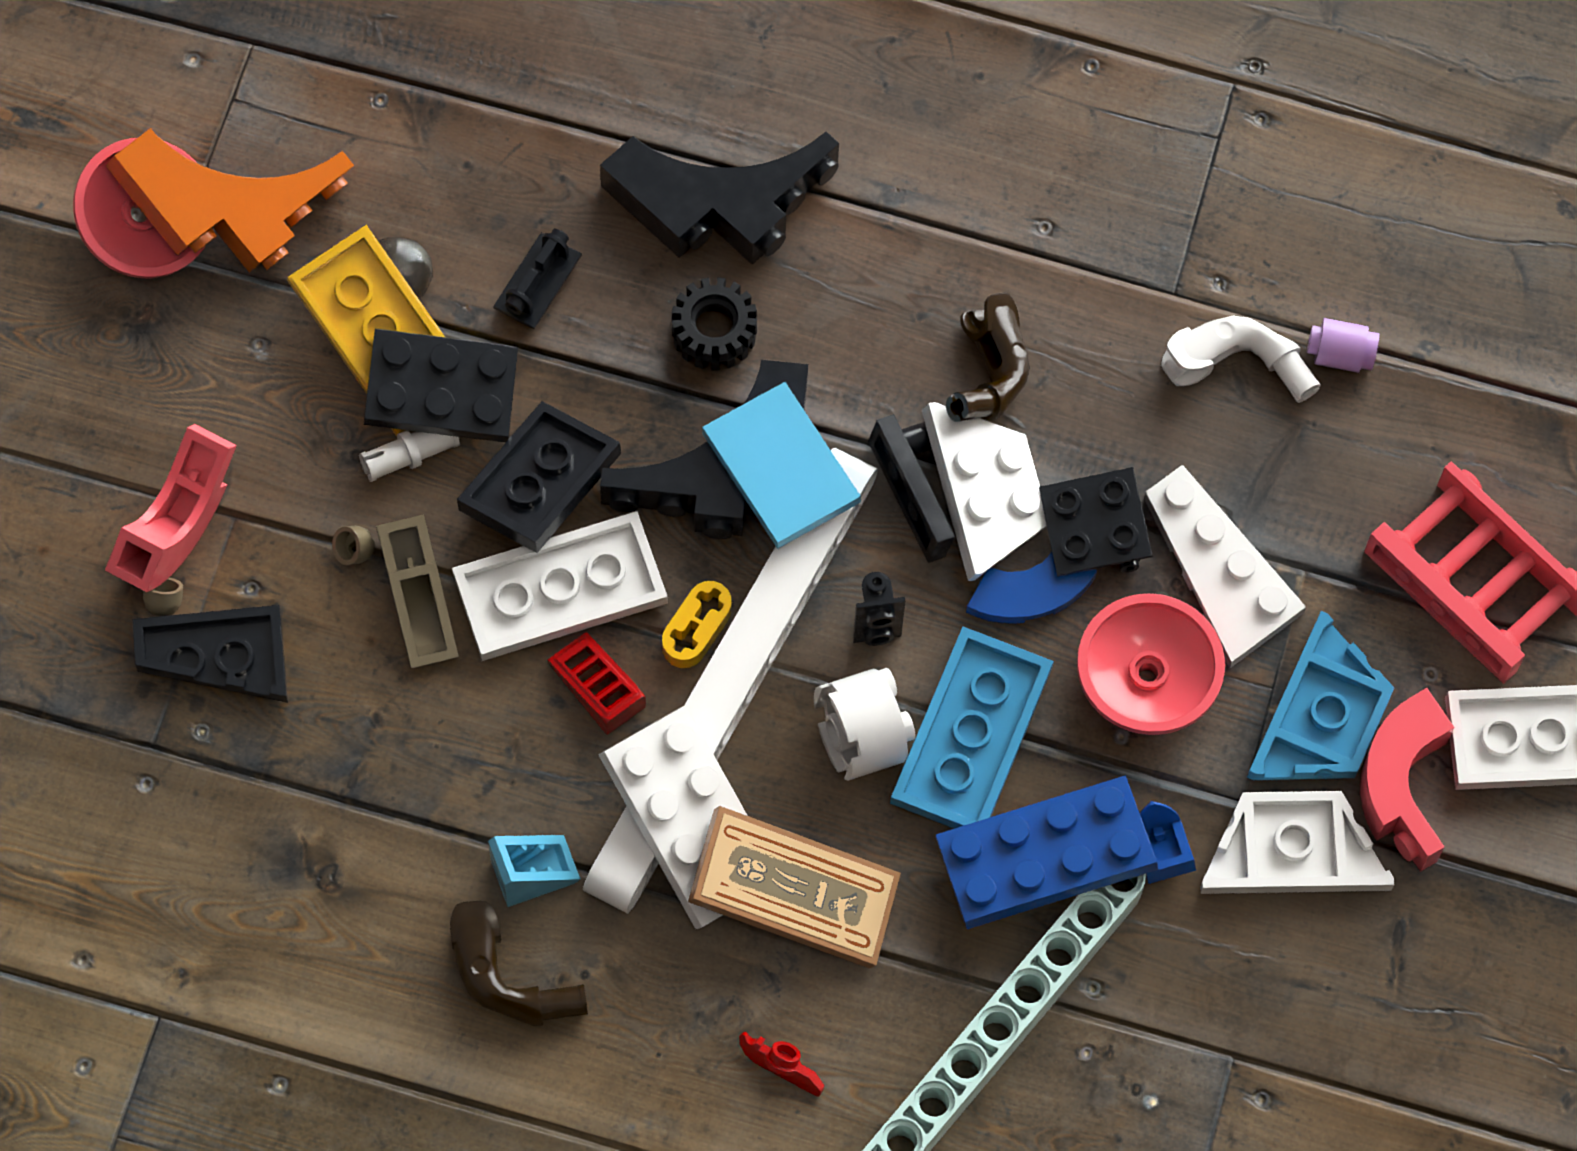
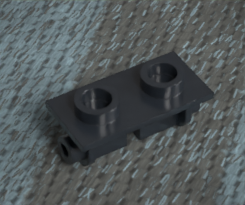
[493,229,582,329]
[853,572,906,646]

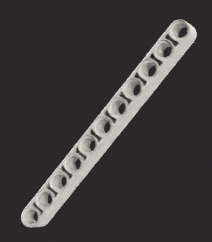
[583,448,878,914]

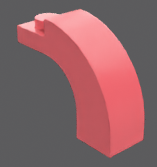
[105,424,237,592]
[1360,688,1455,872]

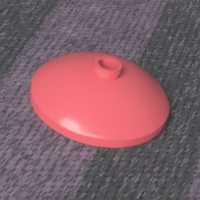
[73,138,213,279]
[1077,594,1225,735]

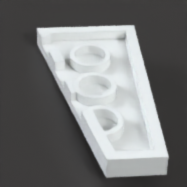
[1144,465,1306,669]

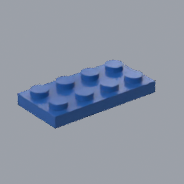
[936,775,1158,929]

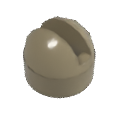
[332,525,375,565]
[143,577,183,617]

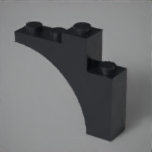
[600,132,839,265]
[600,360,809,539]

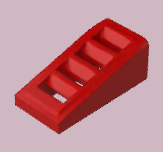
[547,632,646,735]

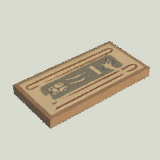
[688,806,901,969]

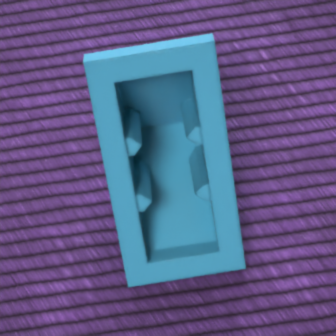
[488,835,580,907]

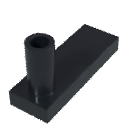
[868,414,955,563]

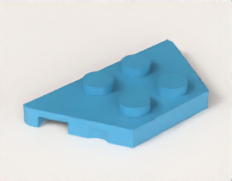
[1247,611,1394,780]

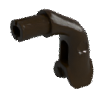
[946,292,1030,422]
[450,900,588,1026]

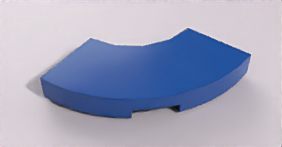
[966,552,1097,624]

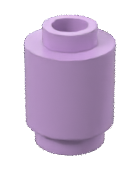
[1307,318,1379,373]

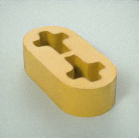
[662,581,732,668]

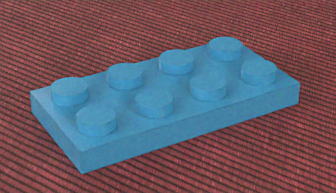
[890,626,1054,829]

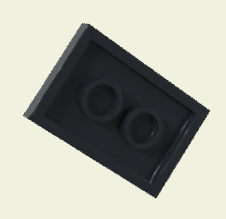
[363,328,518,443]
[457,401,621,553]

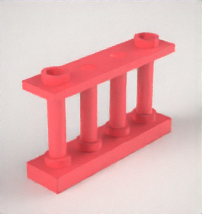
[1364,461,1577,684]

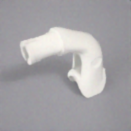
[1161,316,1321,403]

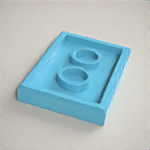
[702,382,861,549]

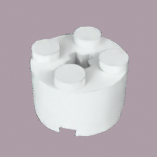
[814,668,916,781]

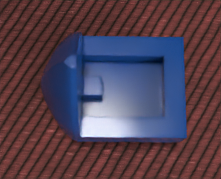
[1140,801,1196,884]

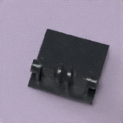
[1039,467,1153,577]

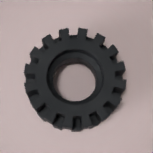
[672,277,757,371]

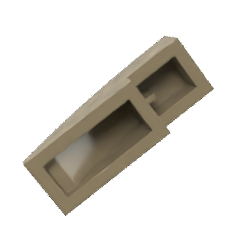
[376,514,459,668]

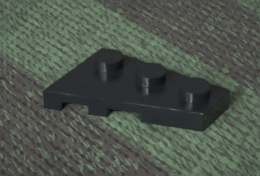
[132,605,288,703]

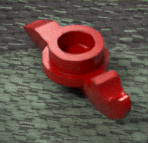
[739,1032,825,1097]

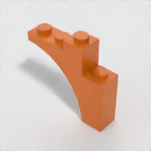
[106,128,354,273]

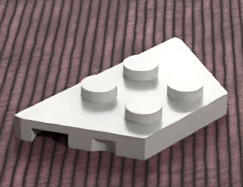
[922,402,1047,581]
[1200,791,1394,894]

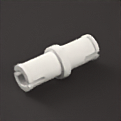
[359,430,460,482]

